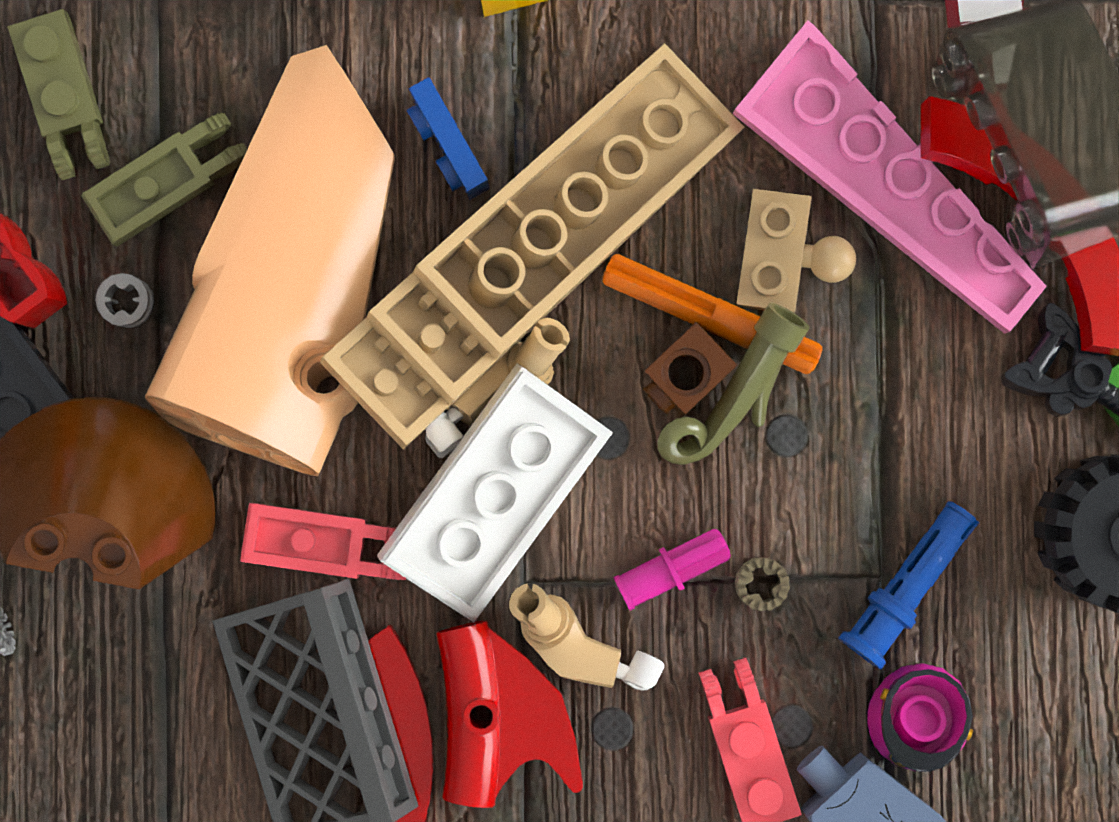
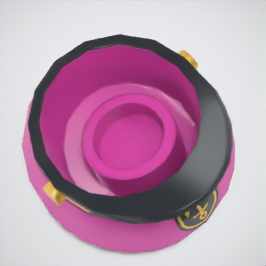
[867,663,973,772]

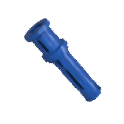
[838,501,979,670]

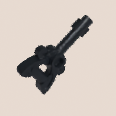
[1001,303,1119,417]

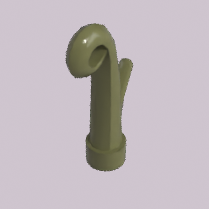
[657,303,810,465]

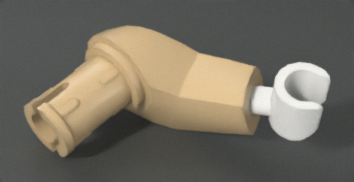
[425,318,570,458]
[509,584,664,691]

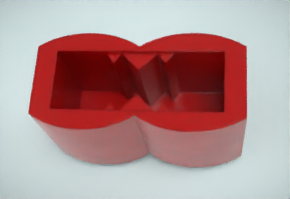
[0,213,67,329]

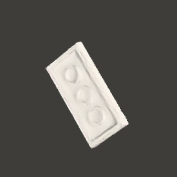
[377,363,613,622]

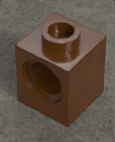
[642,322,737,416]

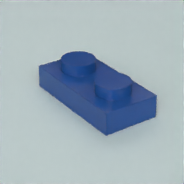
[406,77,490,200]

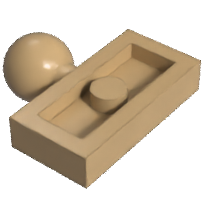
[737,189,856,313]

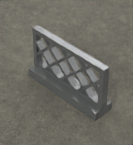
[212,579,418,822]

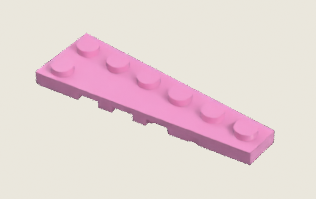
[733,20,1047,334]

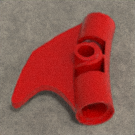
[436,620,583,808]

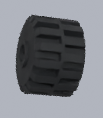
[1034,454,1119,613]

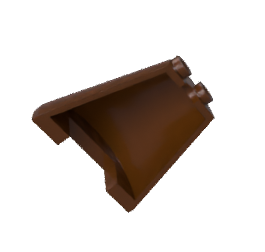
[0,397,215,590]

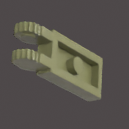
[7,9,110,180]
[81,113,247,247]

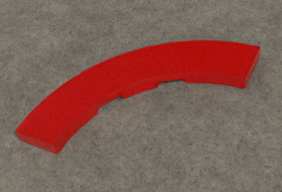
[921,96,1119,356]
[368,624,434,822]

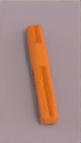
[602,254,822,374]

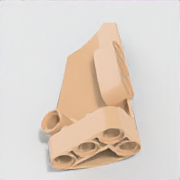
[145,45,395,476]

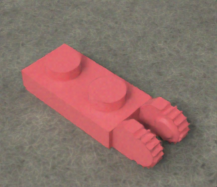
[240,503,406,580]
[698,658,802,822]

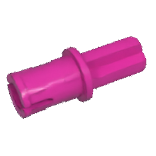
[613,529,731,611]

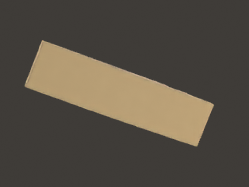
[320,43,745,449]

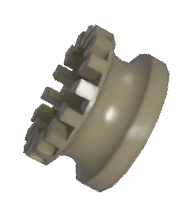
[734,557,790,611]

